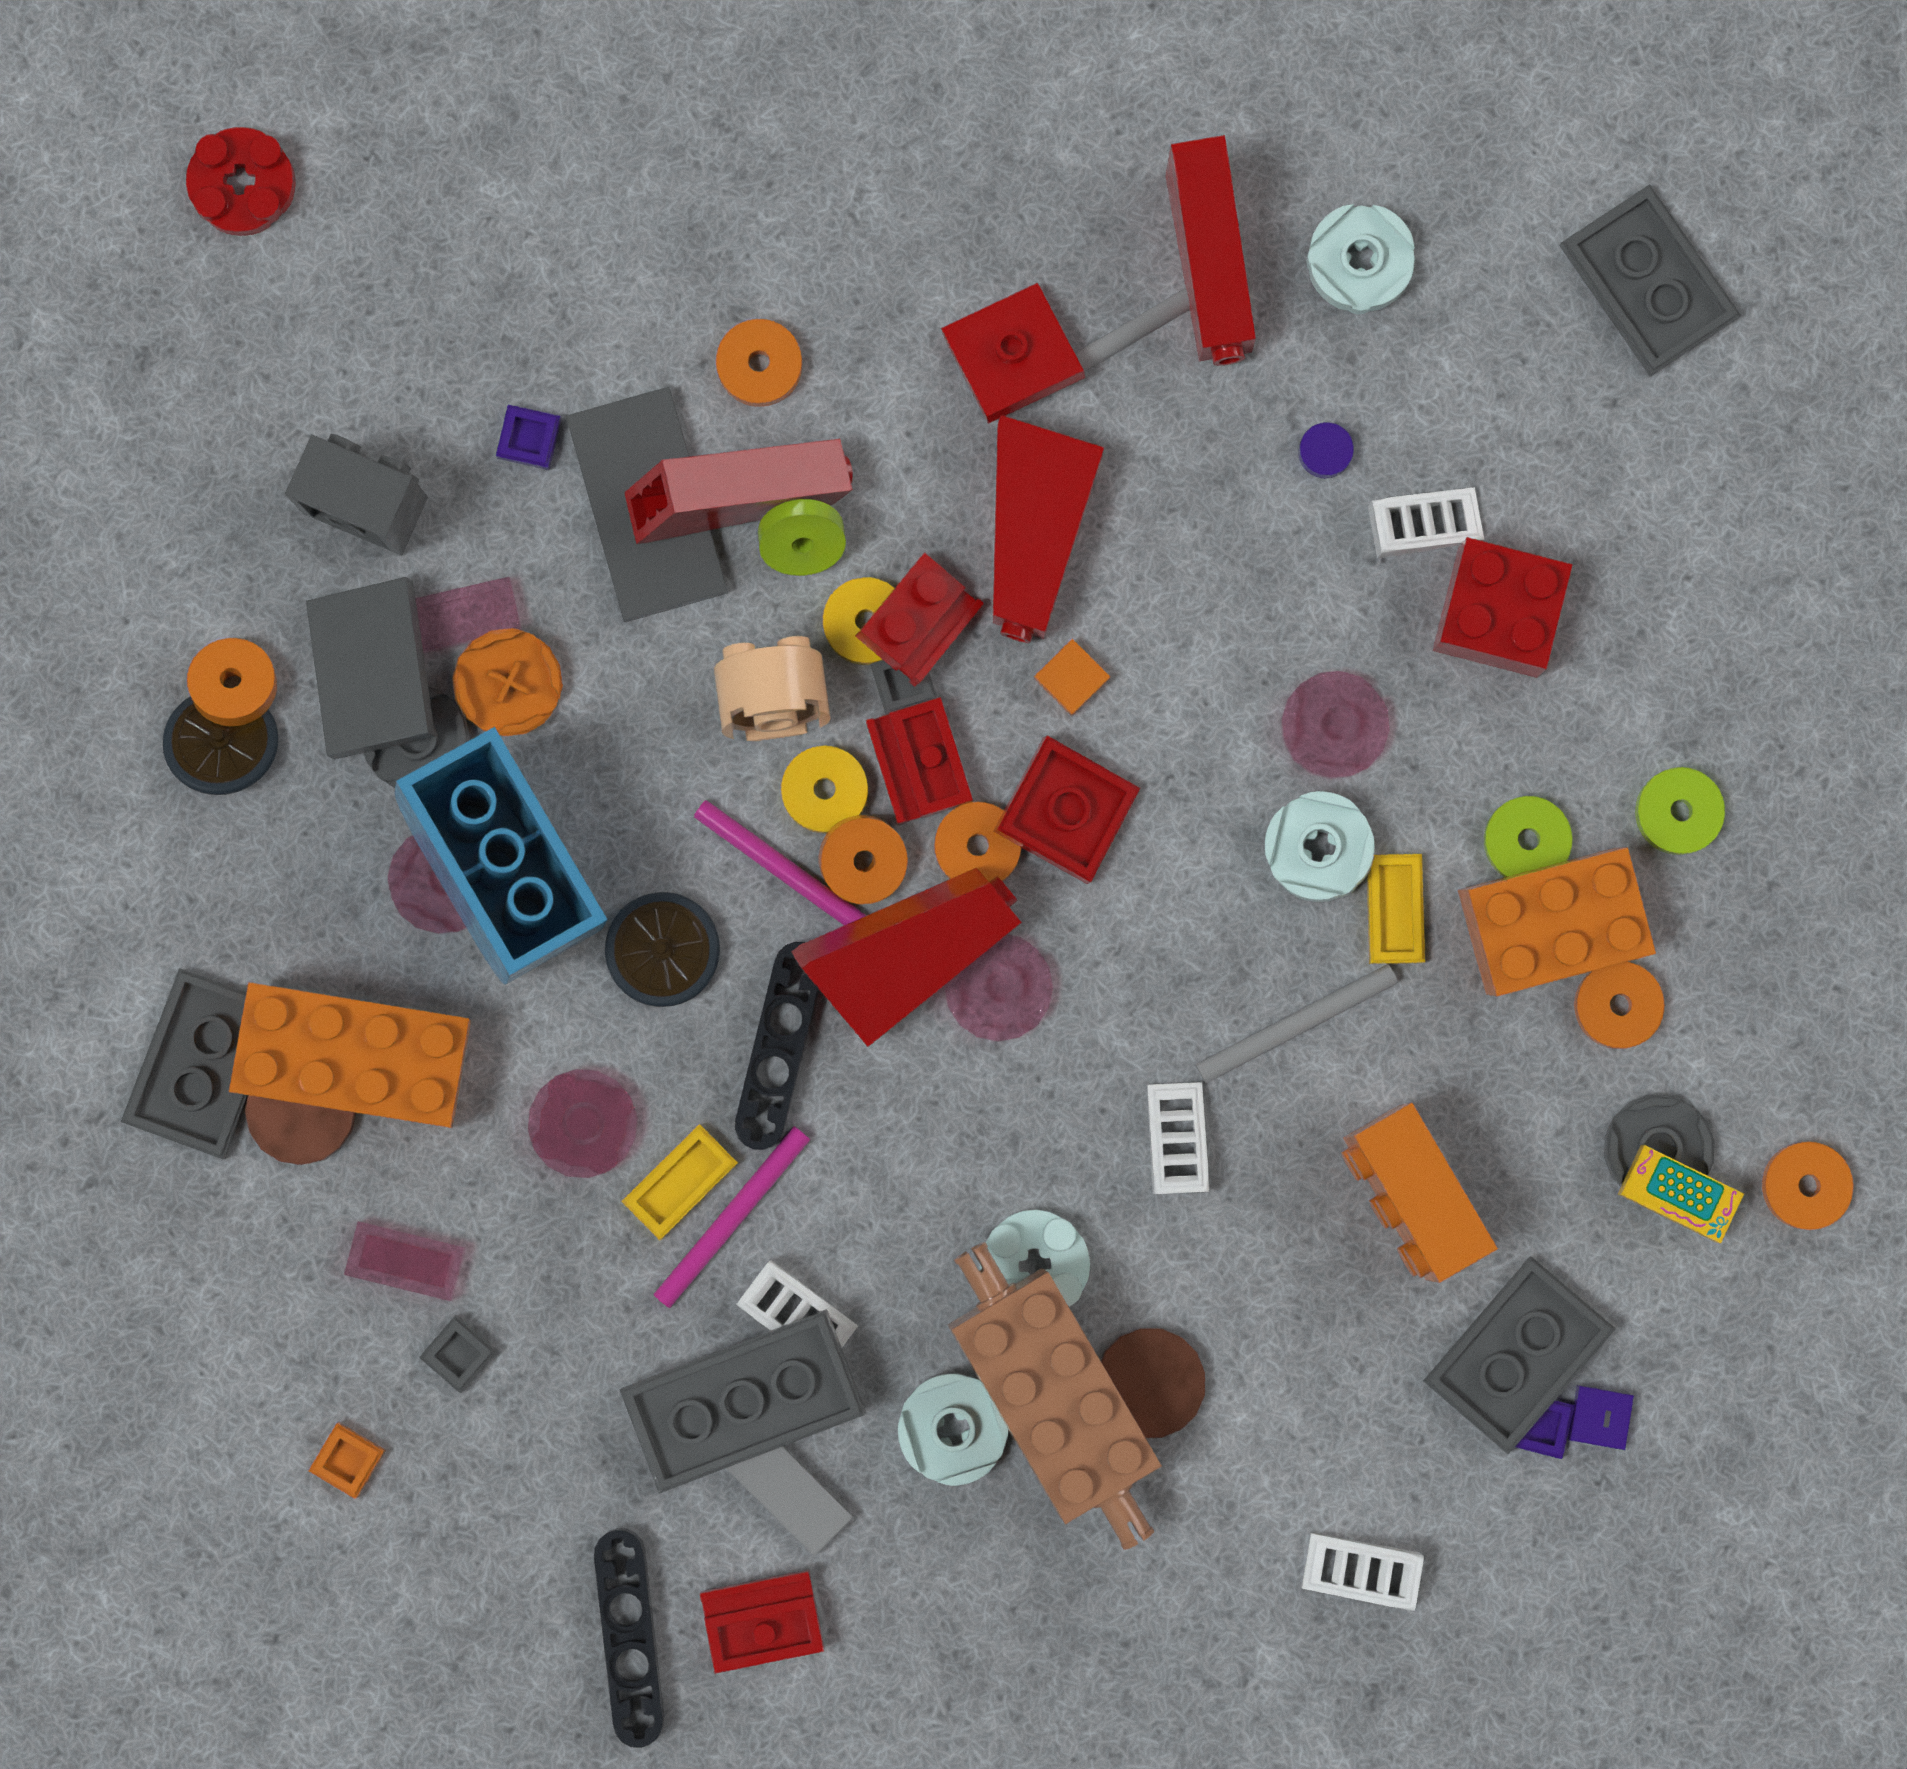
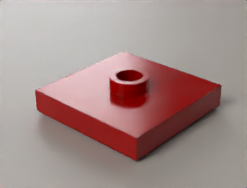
[941,283,1085,424]
[993,735,1141,884]

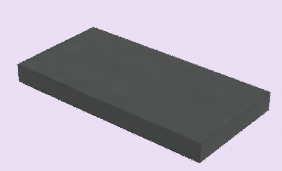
[566,387,728,623]
[620,1309,867,1494]

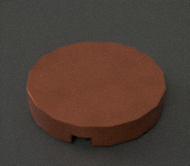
[245,1095,356,1165]
[1101,1328,1205,1438]

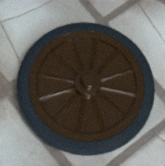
[163,687,278,795]
[605,892,720,1007]

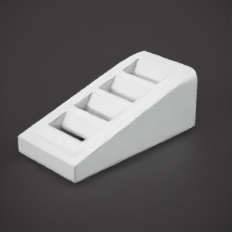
[1368,487,1484,559]
[1147,1082,1209,1194]
[736,1260,858,1347]
[1301,1533,1424,1611]

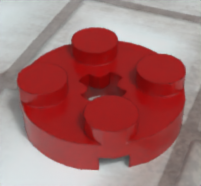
[186,127,296,236]

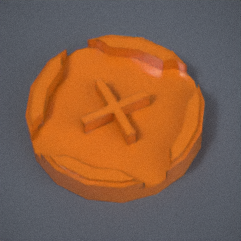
[452,628,563,736]

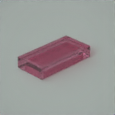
[416,577,523,654]
[344,1221,466,1301]

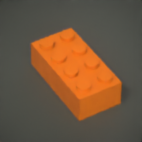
[229,982,471,1128]

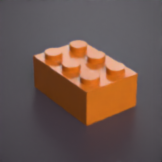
[1458,847,1656,997]
[1341,1102,1498,1283]

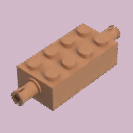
[947,1242,1162,1550]

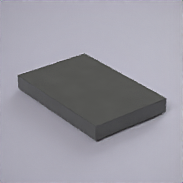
[1559,184,1741,377]
[306,577,435,760]
[121,968,248,1159]
[1423,1256,1616,1455]

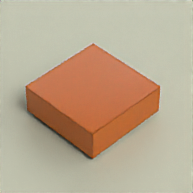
[1034,639,1110,716]
[308,1422,386,1499]

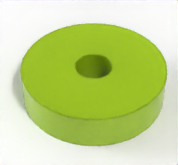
[758,499,846,576]
[1635,767,1725,855]
[1484,796,1572,877]

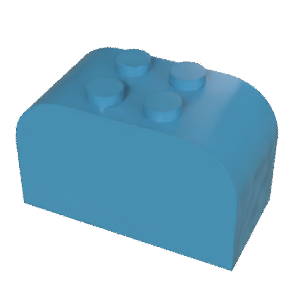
[395,727,608,985]

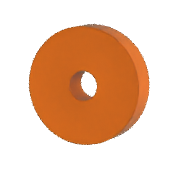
[716,319,803,407]
[187,638,277,726]
[934,802,1021,882]
[819,815,908,904]
[1574,962,1665,1049]
[1762,1142,1853,1230]

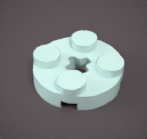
[1306,204,1415,315]
[1265,791,1375,902]
[980,1210,1090,1307]
[898,1373,1008,1486]

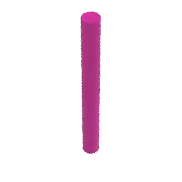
[694,800,867,925]
[653,1126,811,1308]

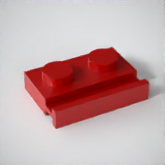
[855,552,984,687]
[865,697,973,826]
[699,1569,825,1674]

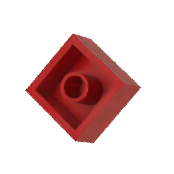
[1432,537,1573,678]

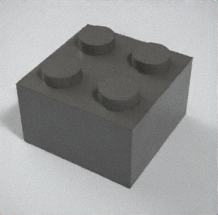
[285,433,428,556]

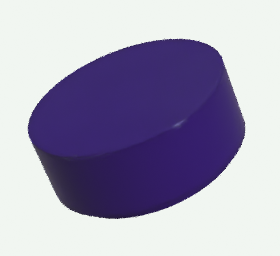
[1298,422,1354,479]

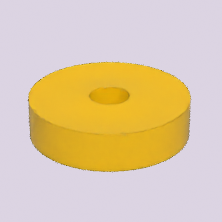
[823,577,894,665]
[781,746,868,834]

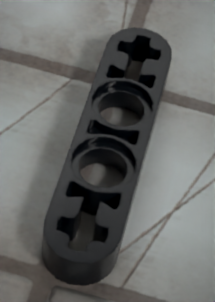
[735,942,819,1150]
[594,1528,664,1748]

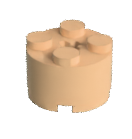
[714,636,831,741]

